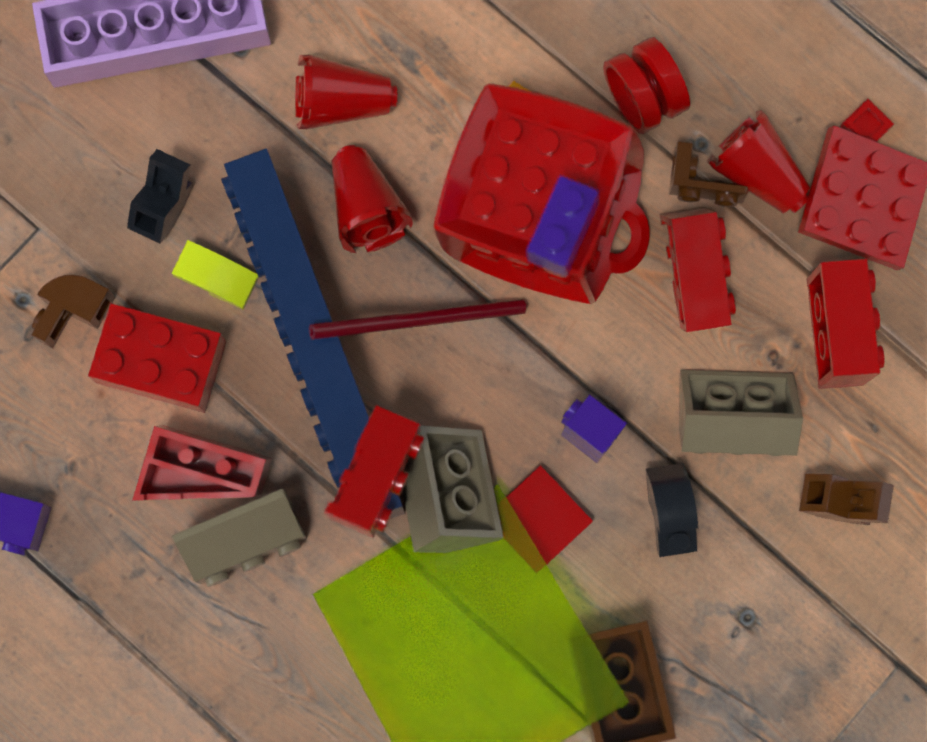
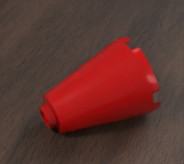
[295,54,397,130]
[706,110,810,213]
[332,145,413,253]

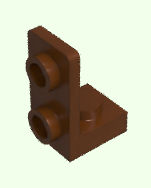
[669,141,748,207]

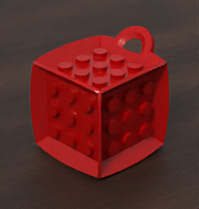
[434,83,650,304]

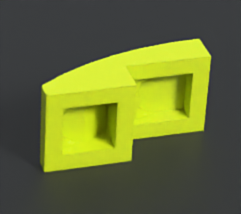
[171,240,259,310]

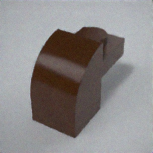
[31,275,115,349]
[799,474,894,525]

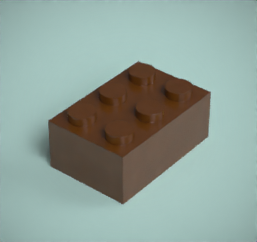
[568,621,676,742]

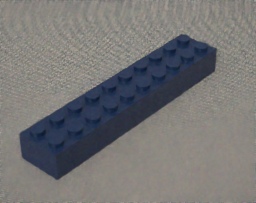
[221,148,405,519]

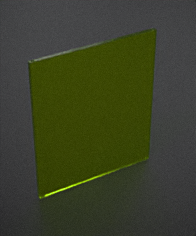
[312,484,628,742]

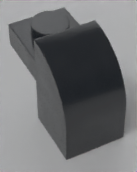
[127,149,192,244]
[646,463,698,557]

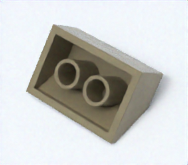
[679,370,803,456]
[403,426,504,553]
[172,489,307,587]

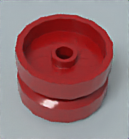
[603,37,690,135]

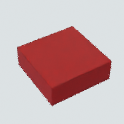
[840,99,894,142]

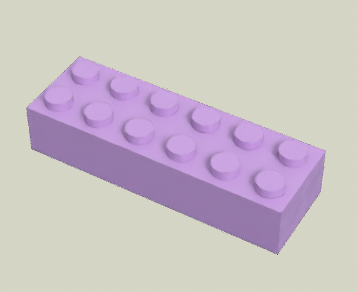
[32,0,271,88]

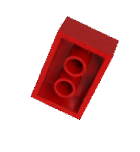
[806,259,885,389]
[88,303,226,413]

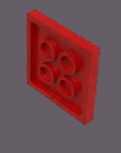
[798,125,927,270]

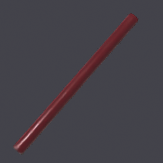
[309,299,526,340]

